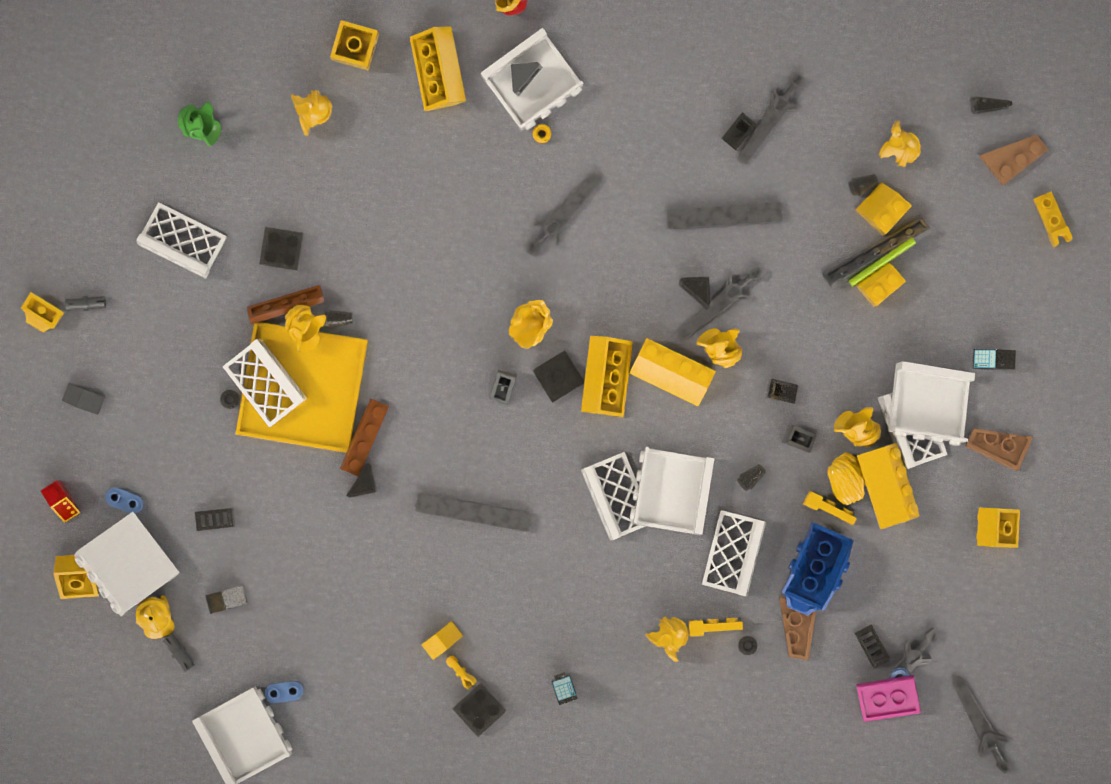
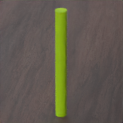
[848,237,916,287]

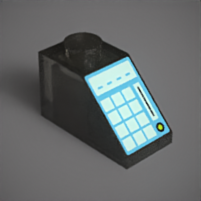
[973,349,1016,370]
[552,672,578,705]

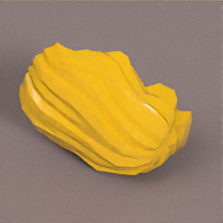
[508,300,553,349]
[827,452,866,505]

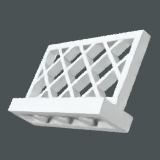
[136,202,227,279]
[223,338,307,427]
[877,392,947,469]
[581,452,645,541]
[702,510,766,596]

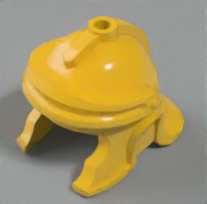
[291,90,333,136]
[879,120,921,167]
[285,305,326,352]
[696,328,742,368]
[834,407,881,448]
[135,595,175,639]
[645,616,689,663]

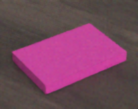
[856,675,921,722]

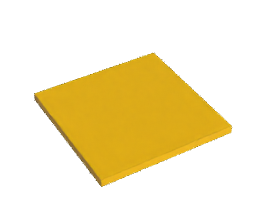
[235,322,368,453]

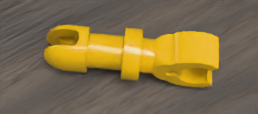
[446,656,477,690]

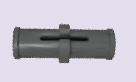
[65,296,106,311]
[163,634,195,672]

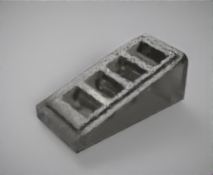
[970,96,1013,114]
[195,508,235,531]
[854,624,890,669]

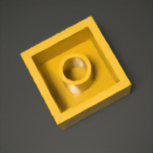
[330,20,379,71]

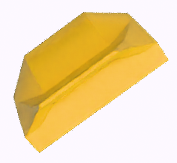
[21,292,65,333]

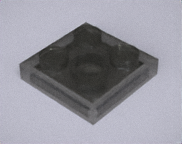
[259,227,304,271]
[532,350,584,403]
[452,682,507,737]

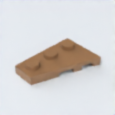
[979,135,1048,186]
[965,429,1033,472]
[779,597,816,660]

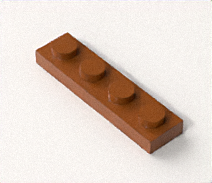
[247,285,325,324]
[339,398,389,477]

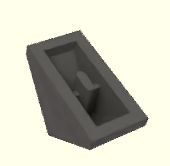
[511,62,543,96]
[490,370,517,405]
[62,383,105,415]
[782,424,817,453]

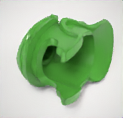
[178,101,221,147]

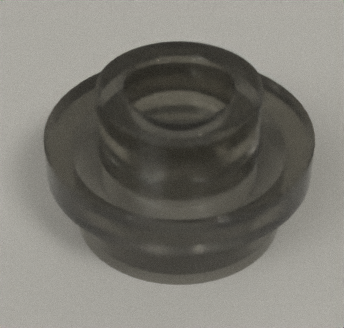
[220,390,240,409]
[738,636,758,655]

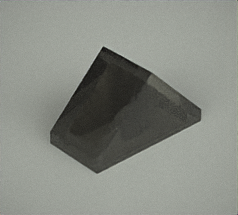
[721,112,757,150]
[679,276,711,310]
[766,379,798,404]
[346,463,377,498]
[205,585,247,614]

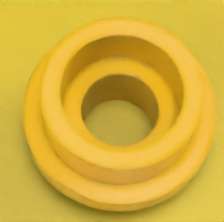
[532,124,552,143]

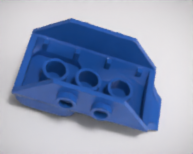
[782,522,854,616]

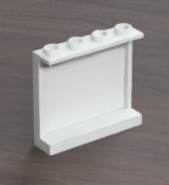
[481,28,583,131]
[888,361,975,446]
[630,447,714,535]
[74,512,180,617]
[192,686,293,784]

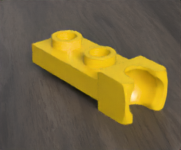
[1033,191,1072,248]
[803,491,857,525]
[688,617,743,636]

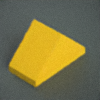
[422,621,463,660]

